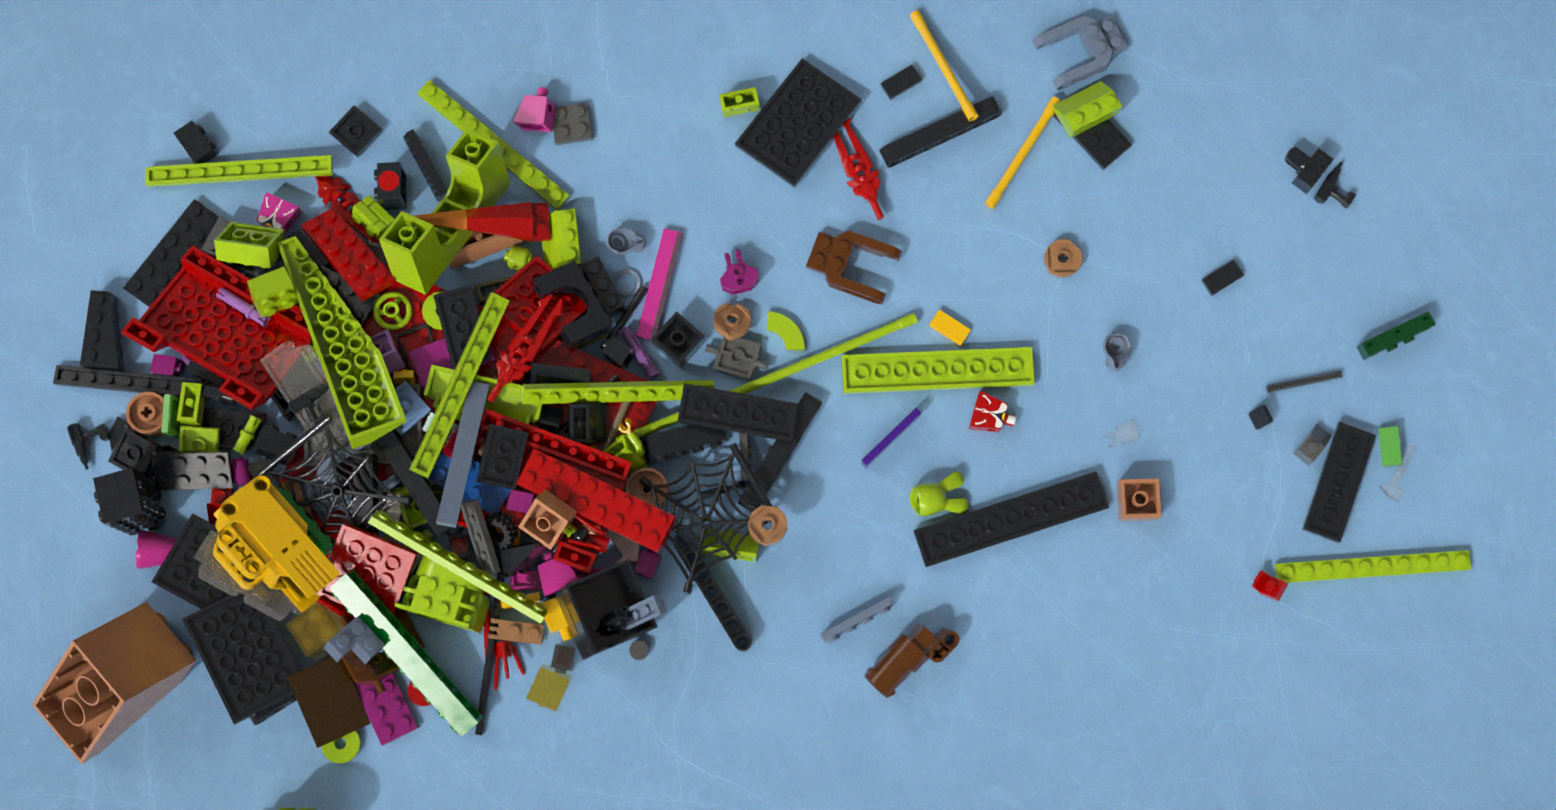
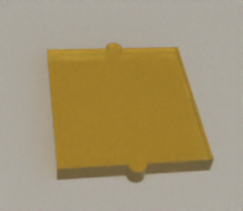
[526,667,570,712]

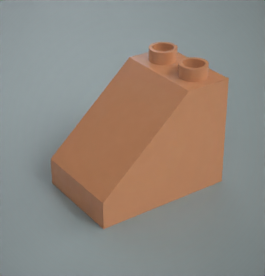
[32,602,196,764]

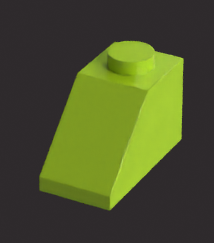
[177,382,204,426]

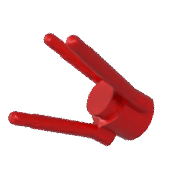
[568,514,610,553]
[494,641,525,690]

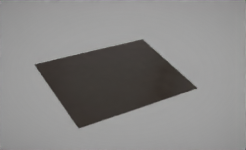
[287,657,371,748]

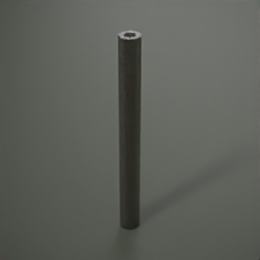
[1266,370,1343,393]

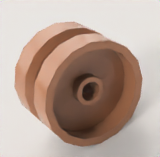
[126,392,165,438]
[625,468,669,509]

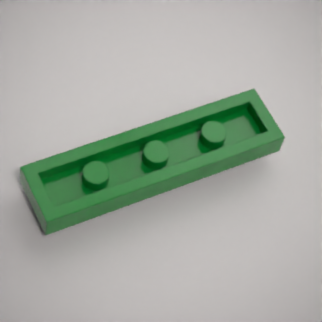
[278,487,333,556]

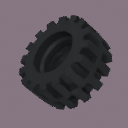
[485,512,518,550]

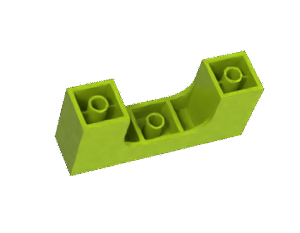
[379,128,510,295]

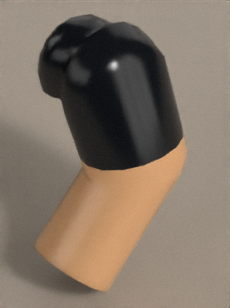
[574,524,601,542]

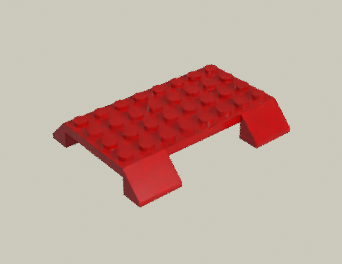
[121,245,313,410]
[457,408,632,573]

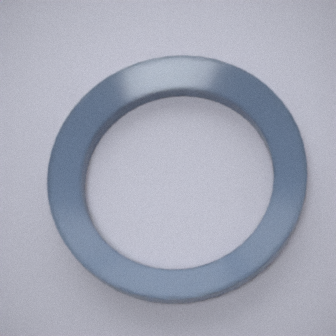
[613,269,641,296]

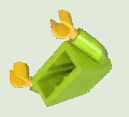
[591,418,647,477]

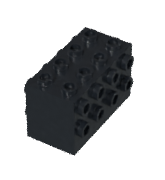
[93,468,166,536]

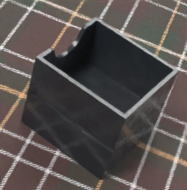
[555,559,658,660]

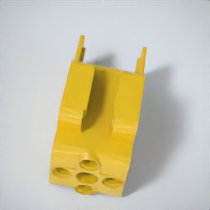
[213,475,339,612]

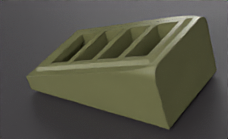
[473,276,511,306]

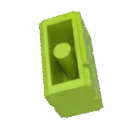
[719,87,760,118]
[352,195,395,240]

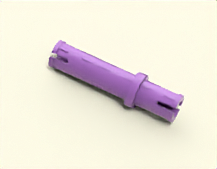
[216,287,271,327]
[620,326,660,380]

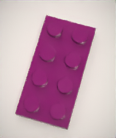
[350,673,418,746]

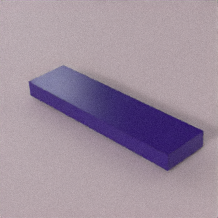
[861,408,921,468]

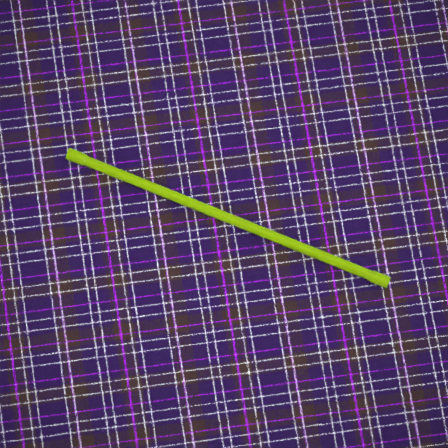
[615,313,918,440]

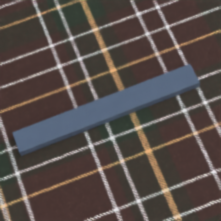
[436,381,489,528]

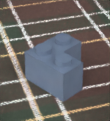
[324,616,385,664]

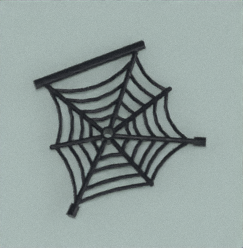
[258,414,411,542]
[639,443,773,595]

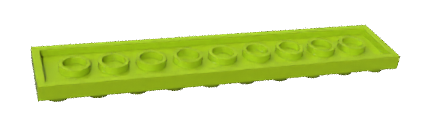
[841,347,1035,394]

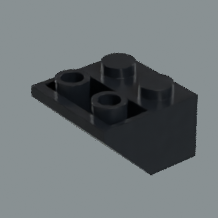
[568,402,607,443]

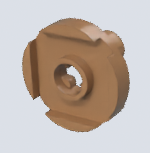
[1044,239,1082,278]
[713,303,751,341]
[748,505,788,546]

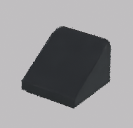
[1248,404,1273,430]

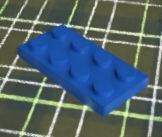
[428,453,511,514]

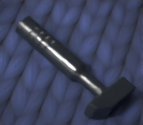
[701,481,746,499]

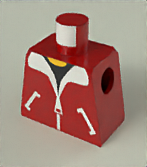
[968,391,1016,432]

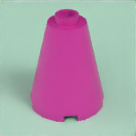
[136,530,177,569]

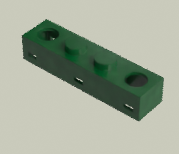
[1357,311,1436,360]

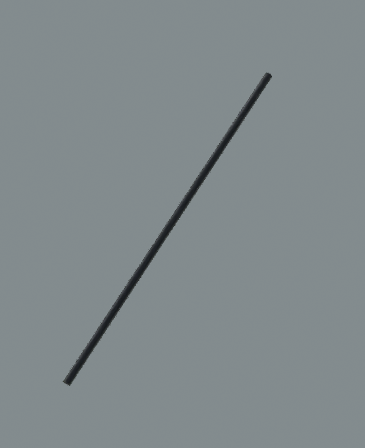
[475,356,536,735]

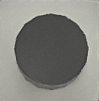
[629,640,649,660]

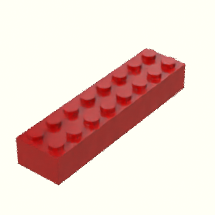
[516,449,677,554]

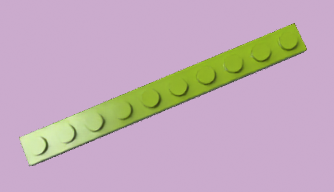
[417,80,570,211]
[145,155,333,187]
[409,292,509,478]
[521,380,715,404]
[368,510,548,624]
[1275,550,1471,583]

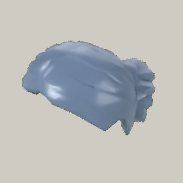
[607,226,646,255]
[1103,333,1132,372]

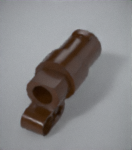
[864,623,960,698]

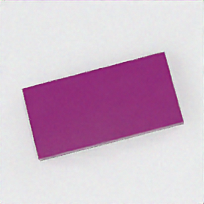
[409,338,496,388]

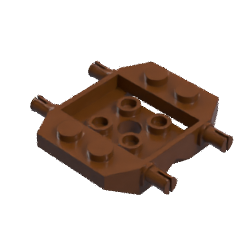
[338,609,425,694]

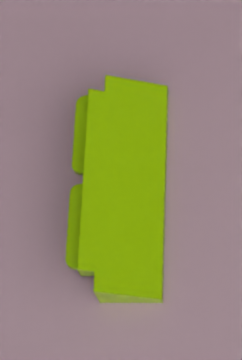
[424,365,544,425]

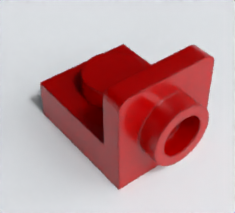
[1252,570,1288,601]

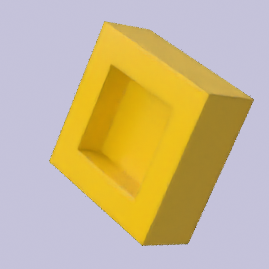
[393,369,416,385]

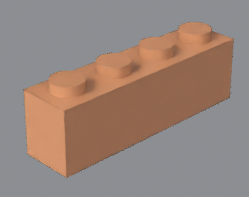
[449,231,523,269]

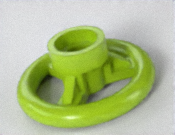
[373,292,412,330]

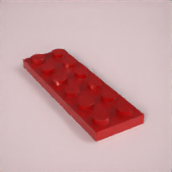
[301,207,396,301]

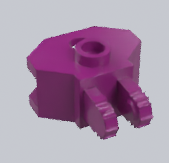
[720,250,759,295]

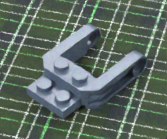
[1032,16,1128,90]
[303,443,401,518]

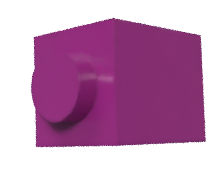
[150,354,183,377]
[507,490,536,513]
[634,549,662,581]

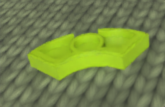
[767,311,805,351]

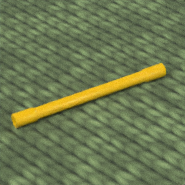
[910,10,979,121]
[984,97,1061,209]

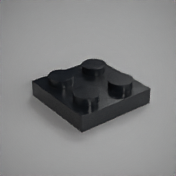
[329,105,383,158]

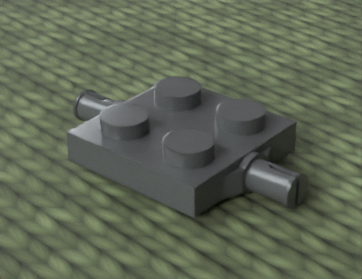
[705,337,769,381]

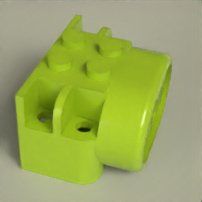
[395,555,490,634]

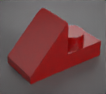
[206,488,233,524]

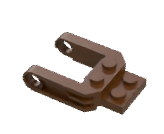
[806,231,902,305]

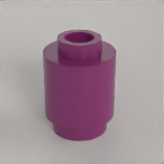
[232,457,254,487]

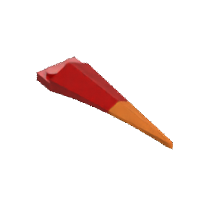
[413,202,551,242]

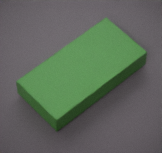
[1379,426,1403,467]

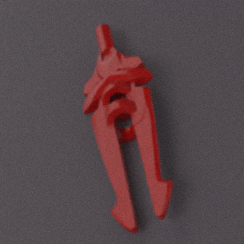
[834,118,884,220]
[315,176,380,244]
[487,294,563,403]

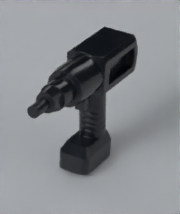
[1313,162,1356,209]
[202,384,237,406]
[288,384,329,426]
[67,423,110,470]

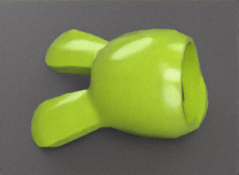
[909,471,969,516]

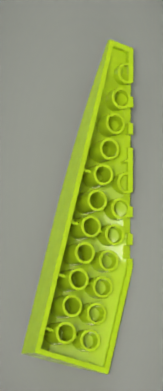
[277,236,407,449]

